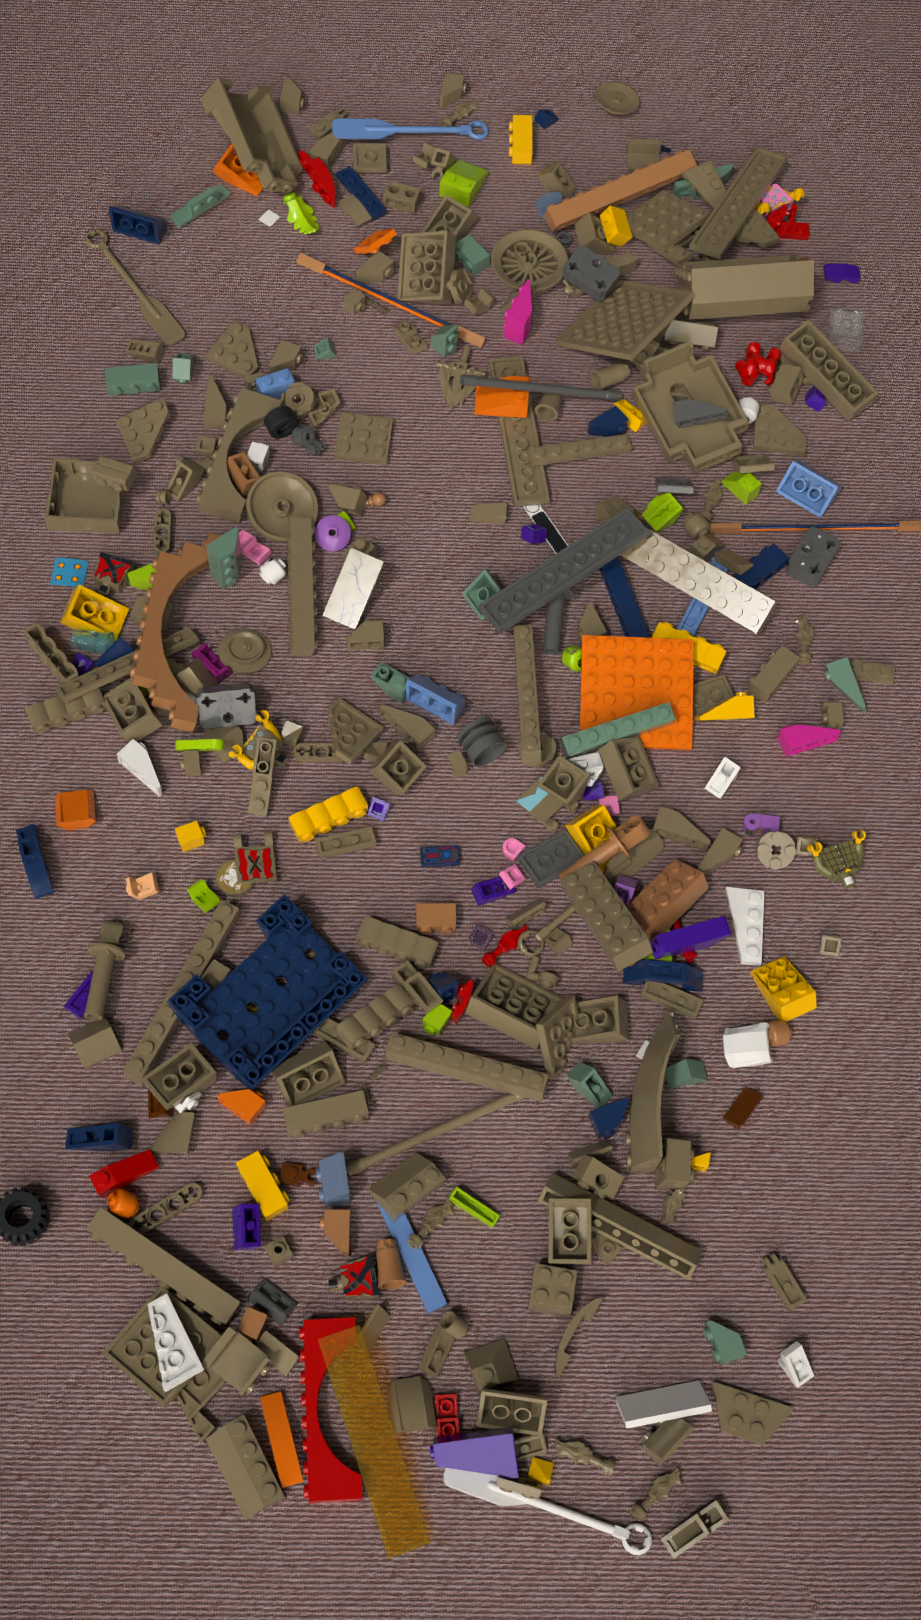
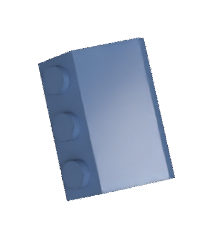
[775,459,843,518]
[406,674,466,725]

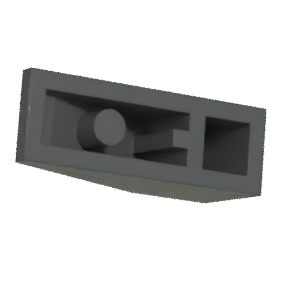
[672,398,730,428]

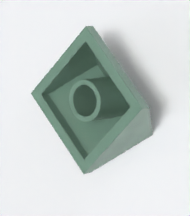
[462,569,502,621]

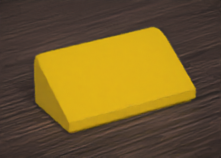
[613,399,646,432]

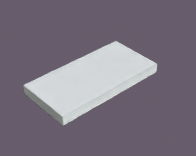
[616,1380,712,1428]

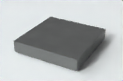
[655,477,694,494]

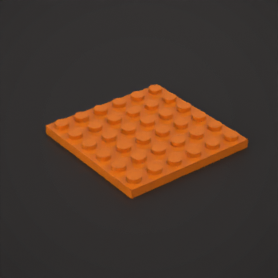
[579,635,694,751]

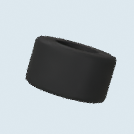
[264,406,299,439]

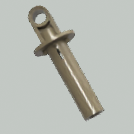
[84,919,126,1020]

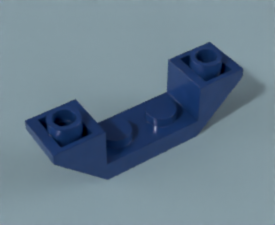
[622,960,703,992]

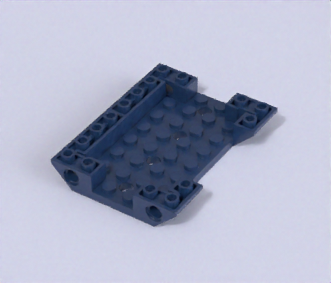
[167,894,368,1090]

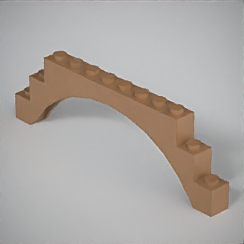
[130,533,220,733]

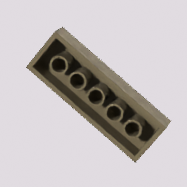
[779,320,878,422]
[560,861,653,971]

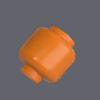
[106,1188,140,1220]

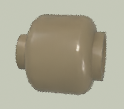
[684,513,710,540]

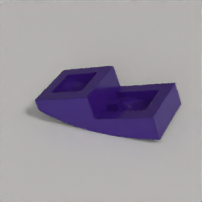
[823,263,860,284]

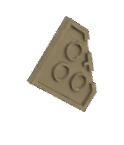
[735,208,780,248]
[205,320,259,380]
[115,397,171,465]
[753,403,806,456]
[327,698,384,765]
[536,995,578,1079]

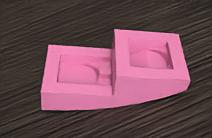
[239,530,272,565]

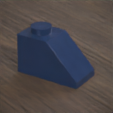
[587,405,629,437]
[428,971,459,1005]
[588,1097,629,1139]

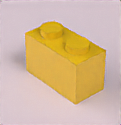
[600,205,633,247]

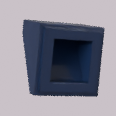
[534,109,559,129]

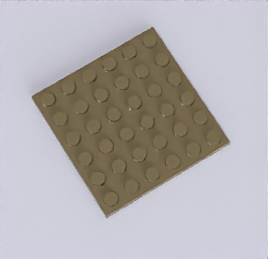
[555,280,695,360]

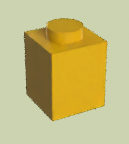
[175,820,207,852]

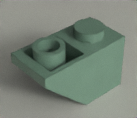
[430,325,458,358]
[371,662,409,703]
[703,1320,747,1367]

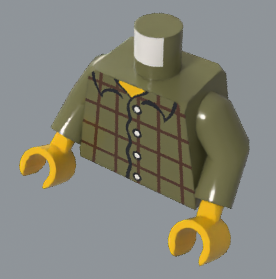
[807,830,866,889]

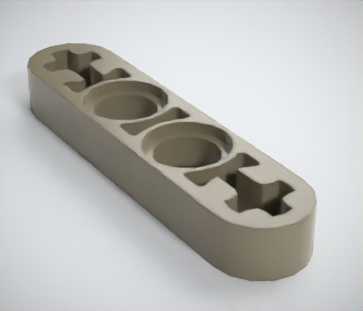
[128,1183,203,1235]

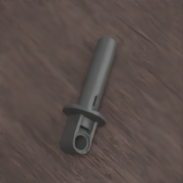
[543,588,574,655]

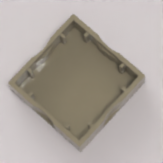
[44,458,125,534]

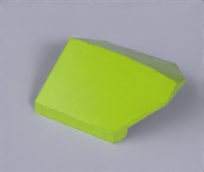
[642,492,684,533]

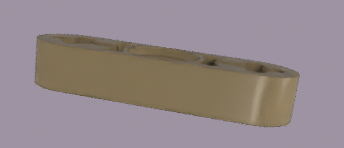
[153,508,172,556]
[293,743,345,763]

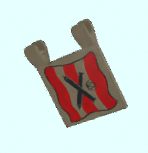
[233,832,277,884]

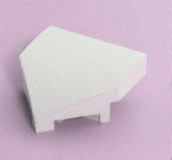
[566,752,604,787]

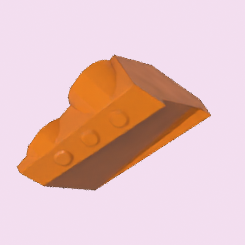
[55,789,97,830]

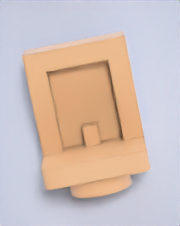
[126,872,159,900]

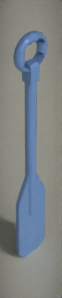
[332,118,489,140]

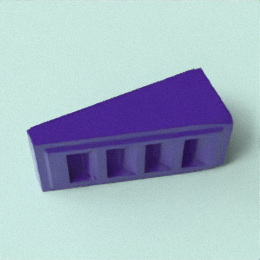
[471,877,516,906]

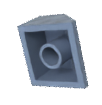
[316,1152,350,1207]

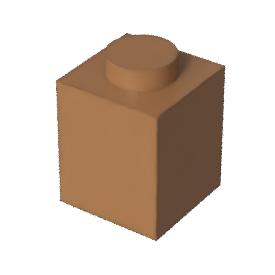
[237,1307,268,1343]

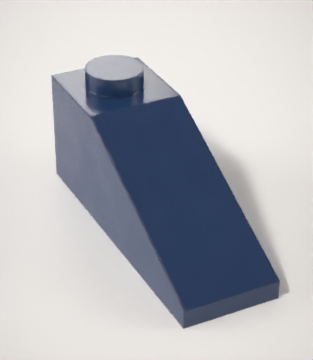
[65,1123,133,1152]

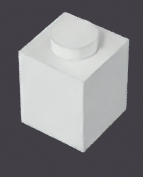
[247,442,270,473]

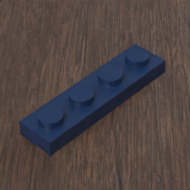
[336,166,386,221]

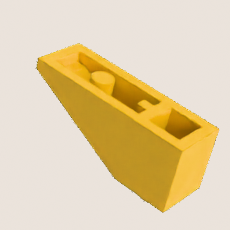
[695,692,755,721]

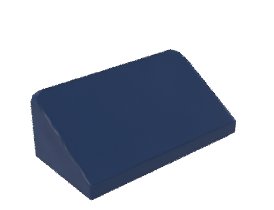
[94,637,135,667]

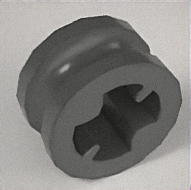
[557,231,571,248]

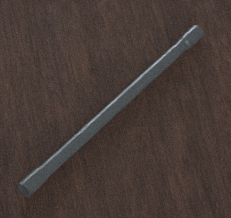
[460,374,622,401]

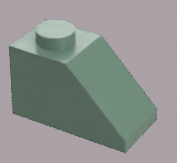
[172,353,195,383]
[566,1062,613,1108]

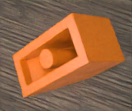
[217,1089,266,1126]

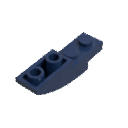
[16,824,54,899]

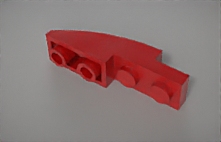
[298,150,335,208]

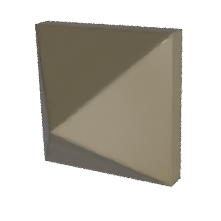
[796,836,817,856]

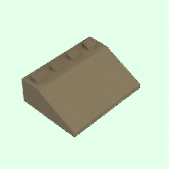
[397,231,456,305]
[465,964,564,1050]

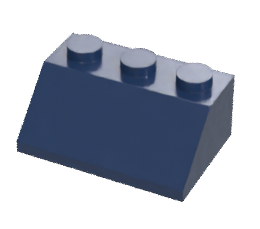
[109,205,167,245]

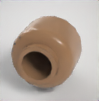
[767,1020,792,1047]

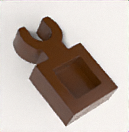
[279,1162,316,1187]

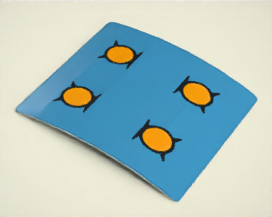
[50,558,88,587]

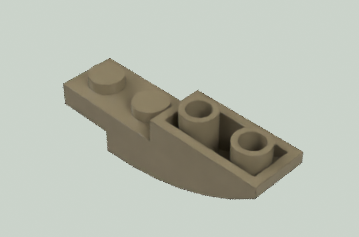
[248,737,277,817]

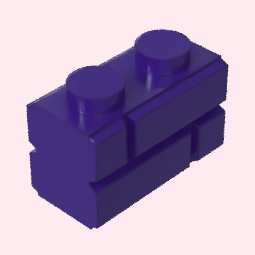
[232,1204,261,1251]

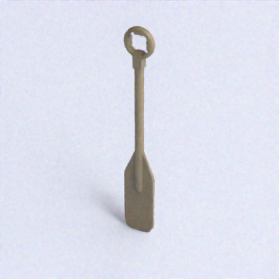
[85,229,185,346]
[518,829,664,957]

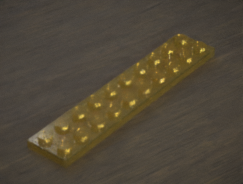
[318,1325,431,1559]

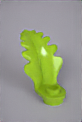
[283,192,319,234]

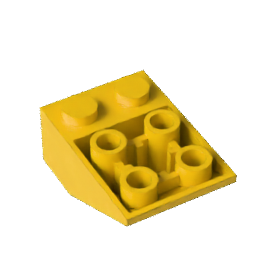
[750,956,817,1022]

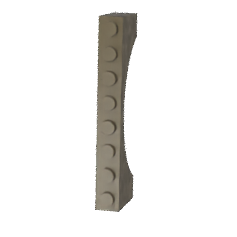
[196,388,282,524]

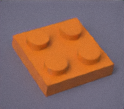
[353,228,397,255]

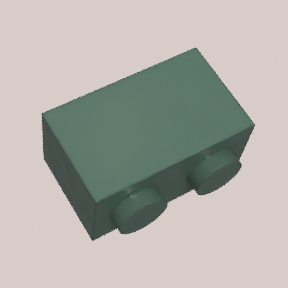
[455,234,490,276]

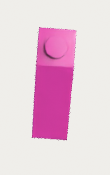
[777,724,841,757]

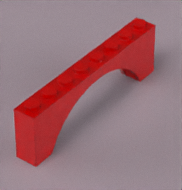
[299,1317,362,1504]

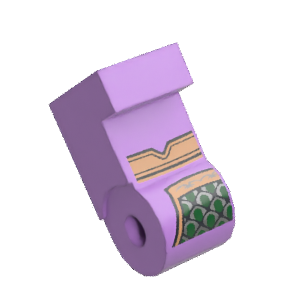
[742,814,780,835]

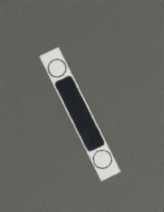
[523,505,568,554]

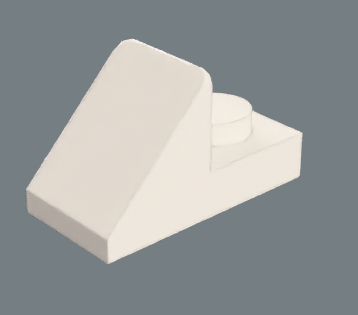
[704,757,741,799]
[777,1341,814,1388]

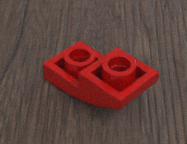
[450,979,473,1024]
[435,1393,459,1437]

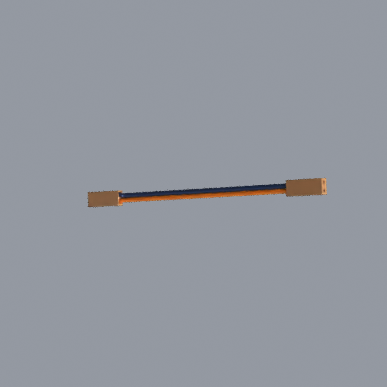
[296,252,486,348]
[709,520,921,534]

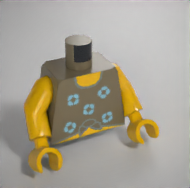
[229,710,288,770]

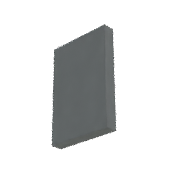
[517,829,584,889]

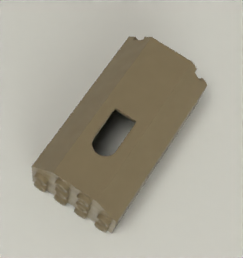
[674,254,814,320]

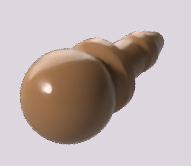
[364,492,386,508]

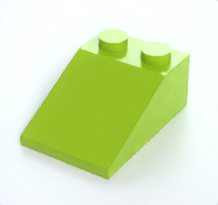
[439,160,489,207]

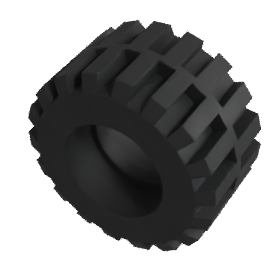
[0,1188,50,1246]

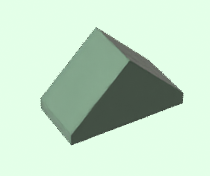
[664,1059,708,1089]

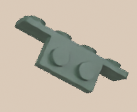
[169,184,231,228]

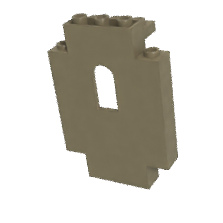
[633,341,749,474]

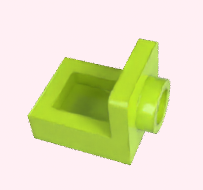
[187,879,220,913]

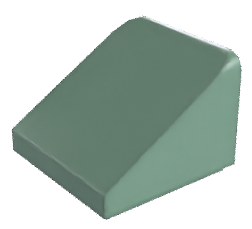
[313,337,337,360]

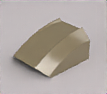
[386,1376,436,1436]

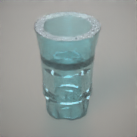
[70,630,114,655]

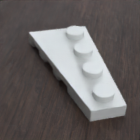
[725,887,764,966]
[148,1293,205,1392]

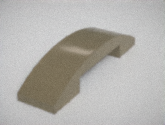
[555,1297,602,1378]

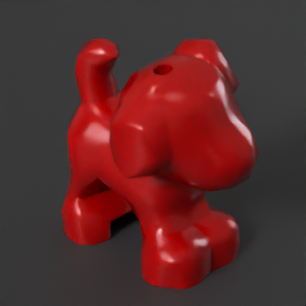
[735,342,781,387]

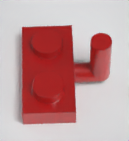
[775,204,809,240]

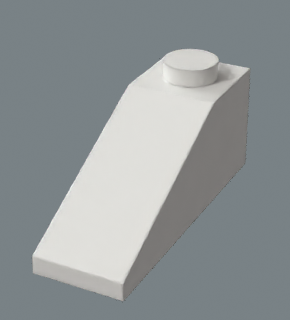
[117,739,162,797]

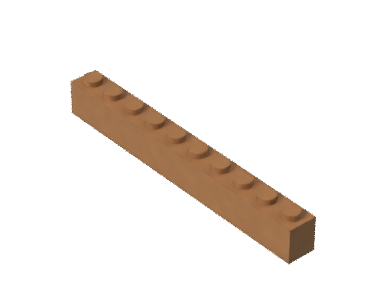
[543,150,697,233]

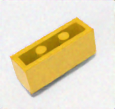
[509,115,532,164]
[236,1151,290,1222]

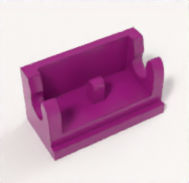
[192,643,233,684]

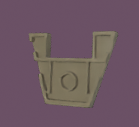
[176,1364,261,1444]

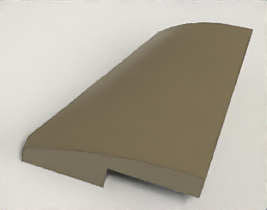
[306,388,340,428]
[149,1112,196,1155]

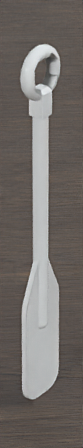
[443,1468,652,1555]

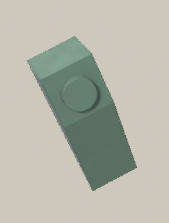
[824,657,866,713]

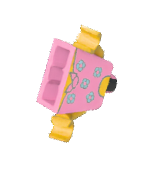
[756,184,805,220]

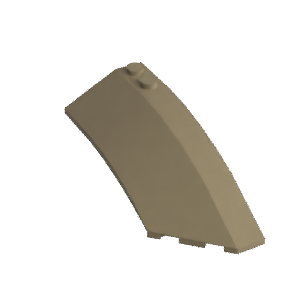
[625,1009,680,1172]

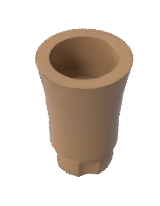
[376,1239,407,1290]

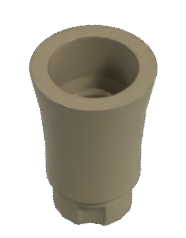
[589,362,630,390]
[534,381,563,422]

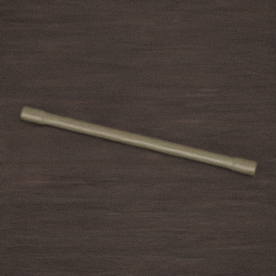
[345,1093,526,1176]

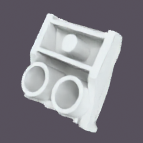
[723,1022,773,1068]

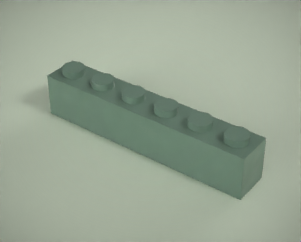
[560,702,675,759]

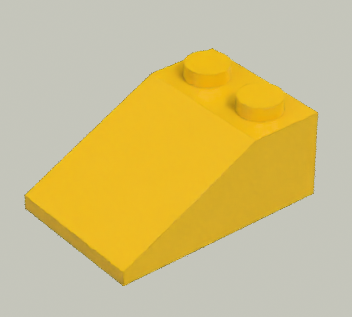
[60,584,129,641]
[565,805,617,873]

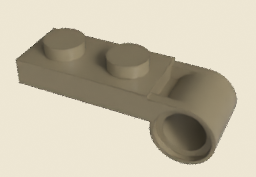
[418,1311,468,1379]

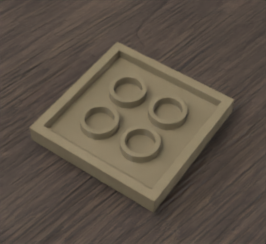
[334,412,393,466]

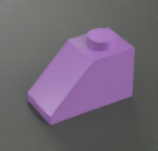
[614,874,638,907]

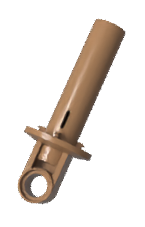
[558,815,650,878]

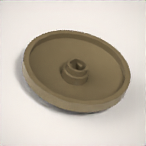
[246,471,318,543]

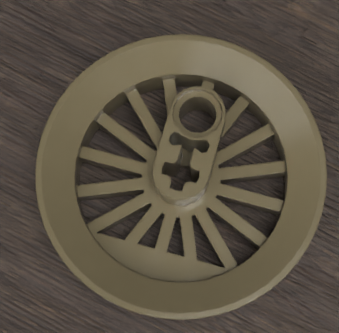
[491,229,568,295]

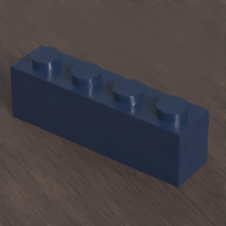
[732,543,789,590]

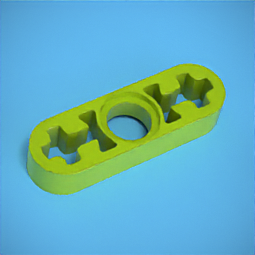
[175,739,224,751]

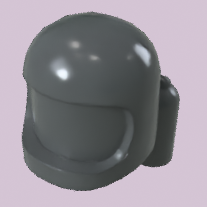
[291,425,326,455]

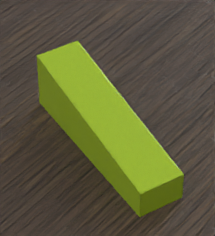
[447,1187,500,1228]

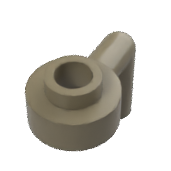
[526,956,559,989]

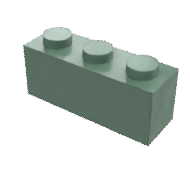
[104,363,160,396]

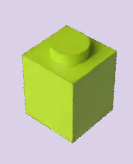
[422,1004,452,1036]

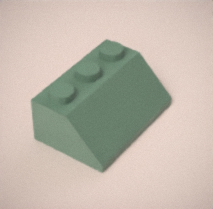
[206,526,242,590]

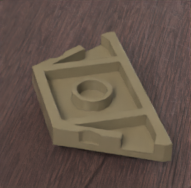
[711,1382,794,1445]

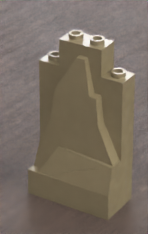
[200,77,303,193]

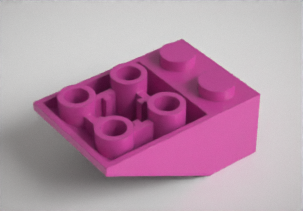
[503,280,532,345]

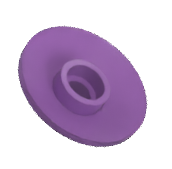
[315,515,351,552]

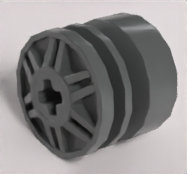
[457,717,507,767]

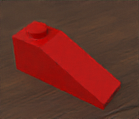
[89,1149,159,1199]

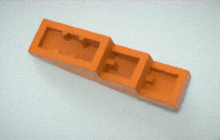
[260,1391,303,1488]

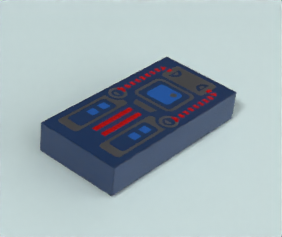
[420,845,460,868]

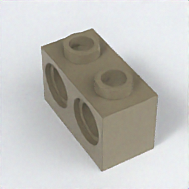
[383,180,420,214]

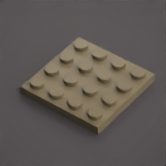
[627,190,711,252]
[102,1286,221,1408]

